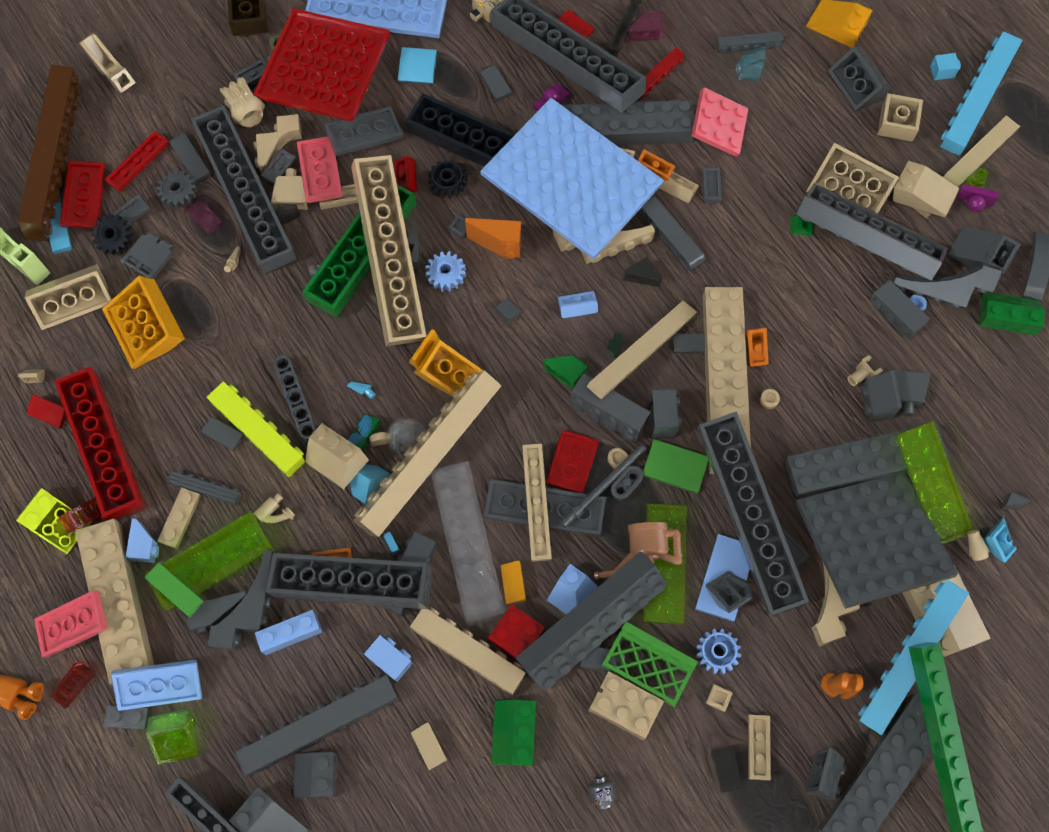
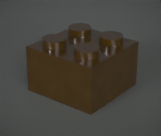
[228,0,268,36]

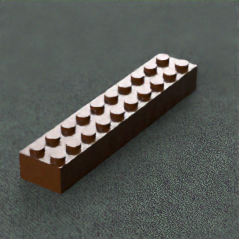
[18,64,81,242]

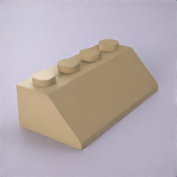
[25,264,112,330]

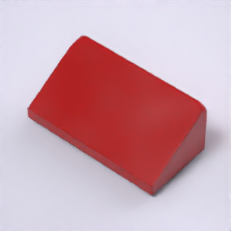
[394,156,417,193]
[26,394,67,429]

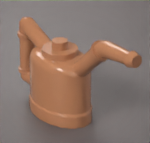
[594,522,683,579]

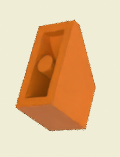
[637,149,675,181]

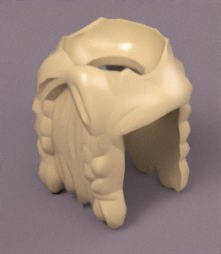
[220,77,265,128]

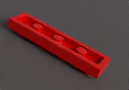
[105,131,169,193]

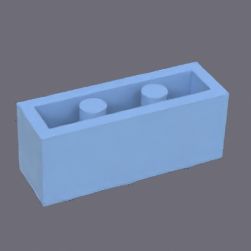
[255,610,323,655]

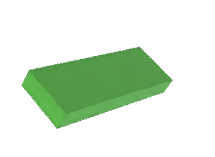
[145,562,204,617]

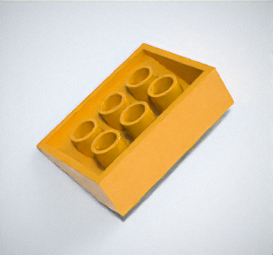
[102,276,185,369]

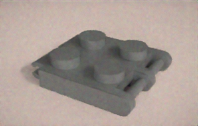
[121,231,174,279]

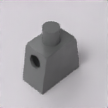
[894,370,930,416]

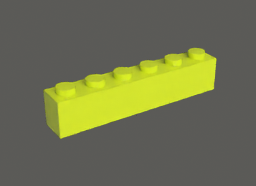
[207,381,305,478]

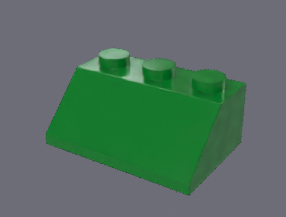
[979,292,1045,335]
[491,700,536,767]

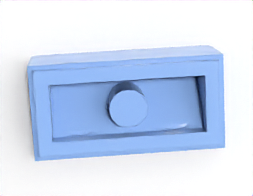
[558,291,598,318]

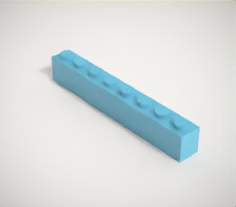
[940,31,1023,156]
[858,579,969,735]

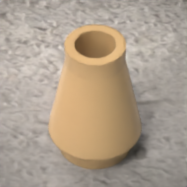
[967,530,989,561]

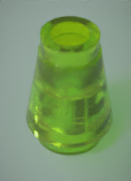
[967,168,988,188]

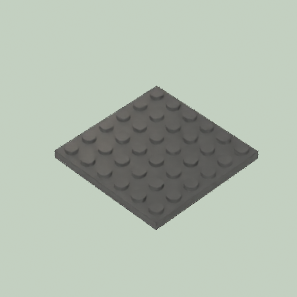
[796,473,958,609]

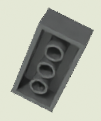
[570,373,651,443]

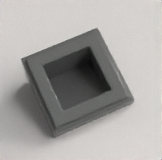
[495,299,522,324]
[1001,492,1030,510]

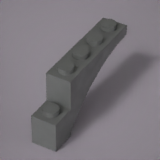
[892,262,1002,308]
[208,550,274,651]

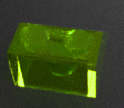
[146,708,199,765]

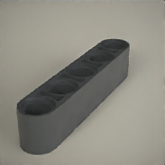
[638,195,705,271]
[274,355,317,443]

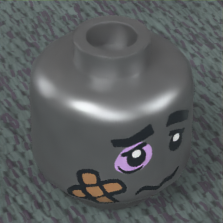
[588,776,617,809]

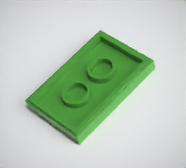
[643,439,709,494]

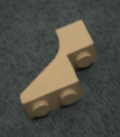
[79,33,135,93]
[254,114,302,174]

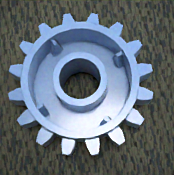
[425,251,466,292]
[696,629,741,674]

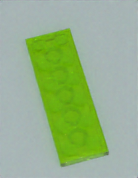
[894,421,974,544]
[643,504,687,625]

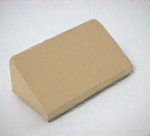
[659,172,699,203]
[411,722,448,770]

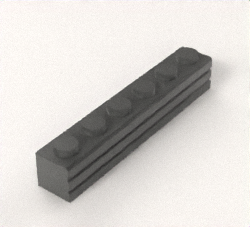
[716,31,784,53]
[167,470,241,506]

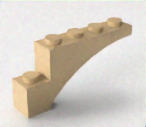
[553,225,655,264]
[811,563,860,647]

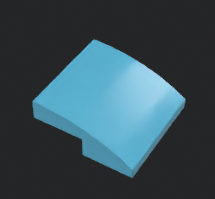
[398,47,437,84]

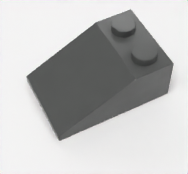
[805,747,846,801]
[229,787,309,832]

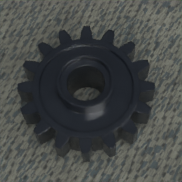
[428,159,467,199]
[91,214,133,255]

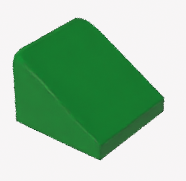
[790,215,813,236]

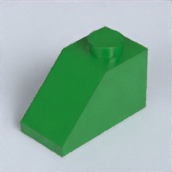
[543,356,588,389]

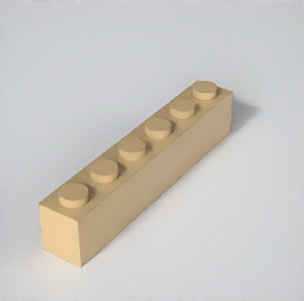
[410,607,526,696]

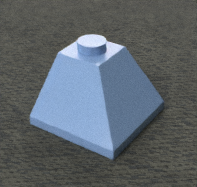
[547,564,598,614]

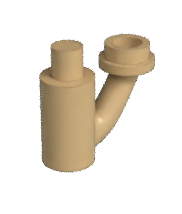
[253,493,295,523]

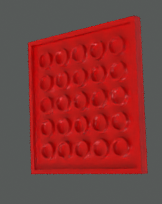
[253,8,390,122]

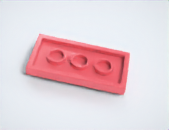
[297,137,343,203]
[34,590,107,657]

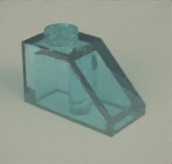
[736,46,766,81]

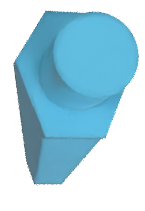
[347,382,376,399]

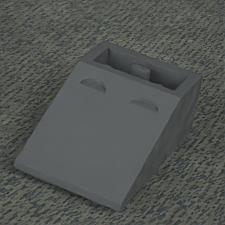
[947,226,1021,279]

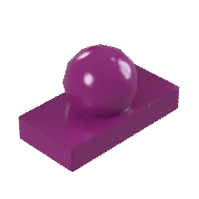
[533,83,570,112]
[956,184,999,212]

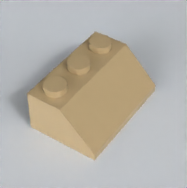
[305,423,369,490]

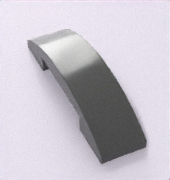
[1022,231,1049,302]

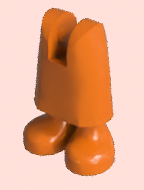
[820,672,864,700]
[0,674,44,721]

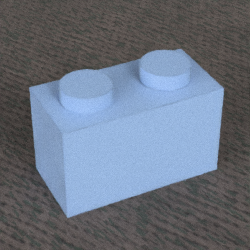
[364,635,413,682]

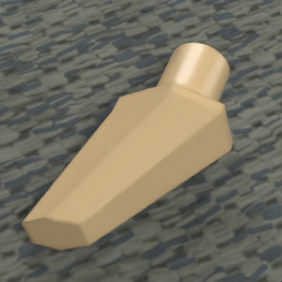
[224,246,241,272]

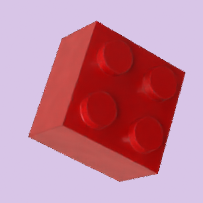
[488,605,545,662]

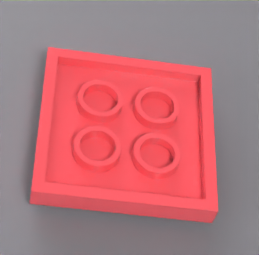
[691,87,748,157]

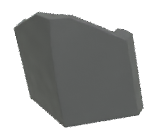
[706,571,752,613]

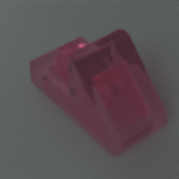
[185,199,223,235]

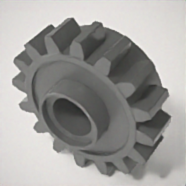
[156,170,198,209]

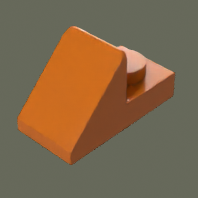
[745,327,769,367]

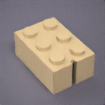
[589,671,664,741]

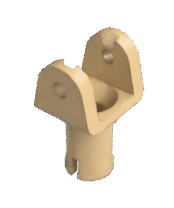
[847,355,883,386]

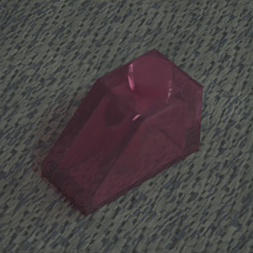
[628,11,664,41]

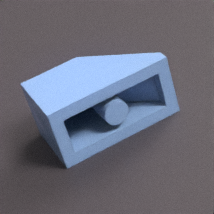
[126,518,159,563]

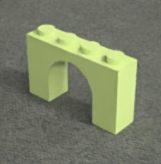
[0,227,50,286]

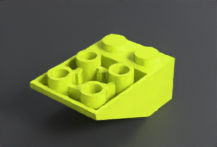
[16,488,92,554]

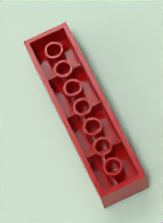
[54,366,147,521]

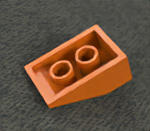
[465,218,521,259]

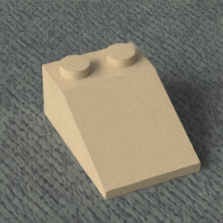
[893,161,959,218]

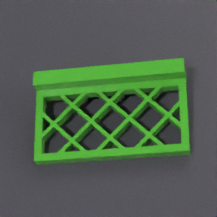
[602,622,698,707]

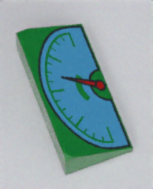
[347,414,381,452]

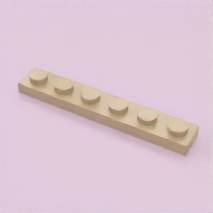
[522,444,552,562]

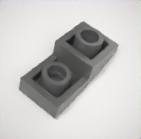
[407,227,421,270]
[579,647,625,672]

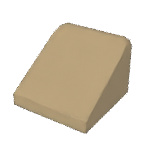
[18,369,45,383]

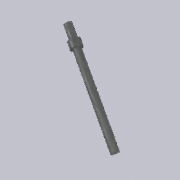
[560,444,646,528]

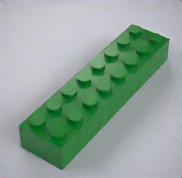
[302,184,417,318]

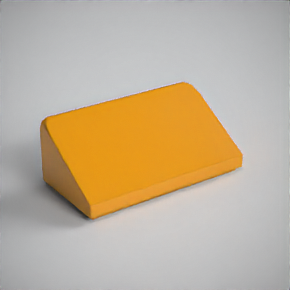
[409,329,440,368]
[500,560,526,605]

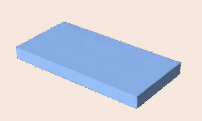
[695,534,750,622]
[111,659,202,711]

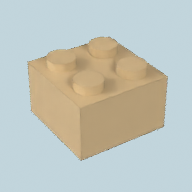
[877,93,923,142]

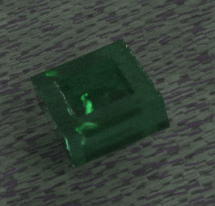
[607,333,622,358]

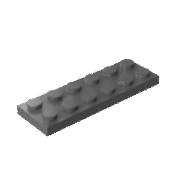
[484,479,606,537]

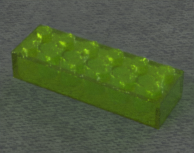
[144,511,274,612]

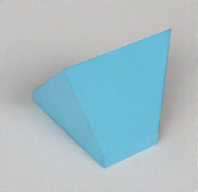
[350,464,391,505]
[983,515,1017,563]

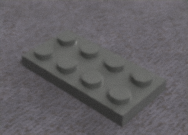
[324,106,404,156]

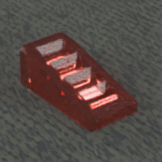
[59,498,102,534]
[50,662,95,709]

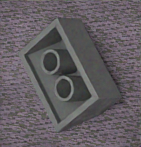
[828,46,892,111]

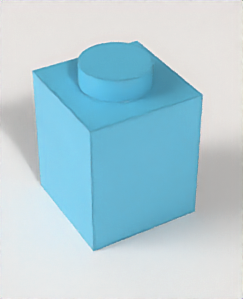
[930,53,961,80]

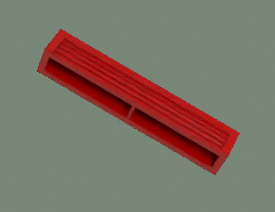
[638,47,684,100]

